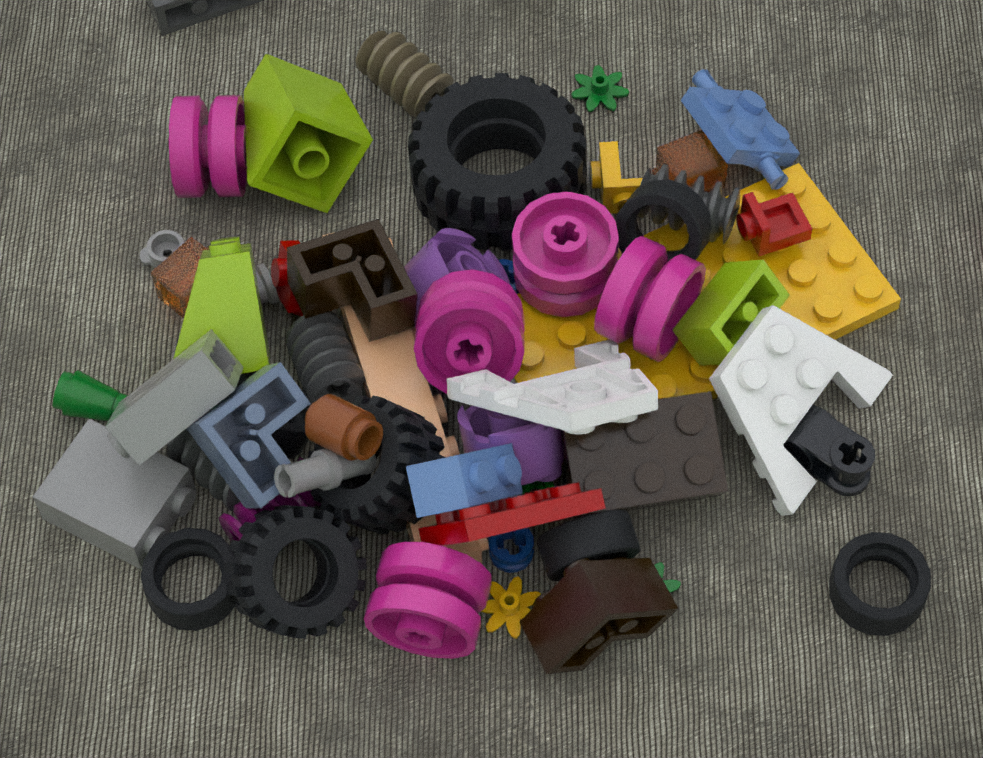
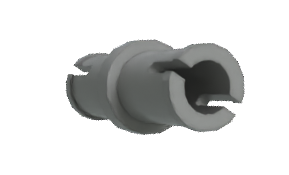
[274,448,376,498]

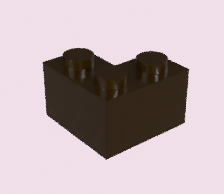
[287,219,417,342]
[519,556,679,674]

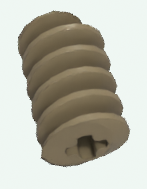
[355,31,454,119]

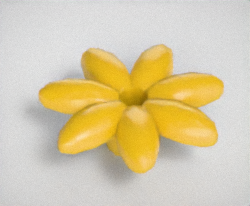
[481,576,541,639]

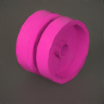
[169,95,247,198]
[512,192,619,317]
[594,236,706,363]
[414,269,525,394]
[364,542,492,659]

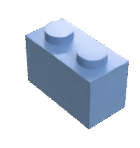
[406,443,523,518]

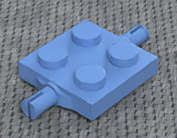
[681,69,800,190]

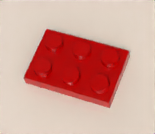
[418,482,606,546]

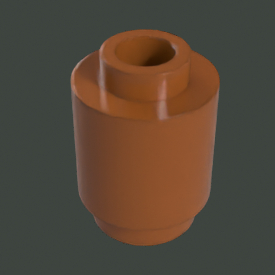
[305,394,383,461]

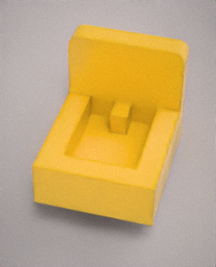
[590,141,643,214]

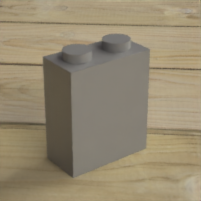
[105,329,244,466]
[33,419,196,570]

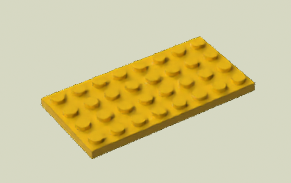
[514,163,901,465]

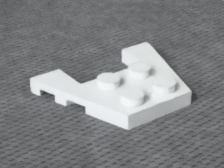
[709,305,893,516]
[447,340,658,434]

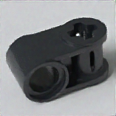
[784,405,875,496]

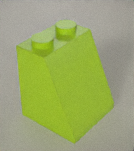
[244,54,373,213]
[173,237,270,374]

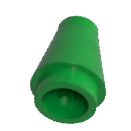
[52,370,128,421]

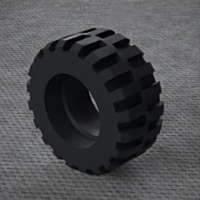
[408,73,587,251]

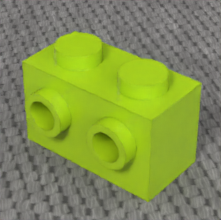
[672,260,790,365]

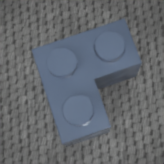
[187,362,311,509]

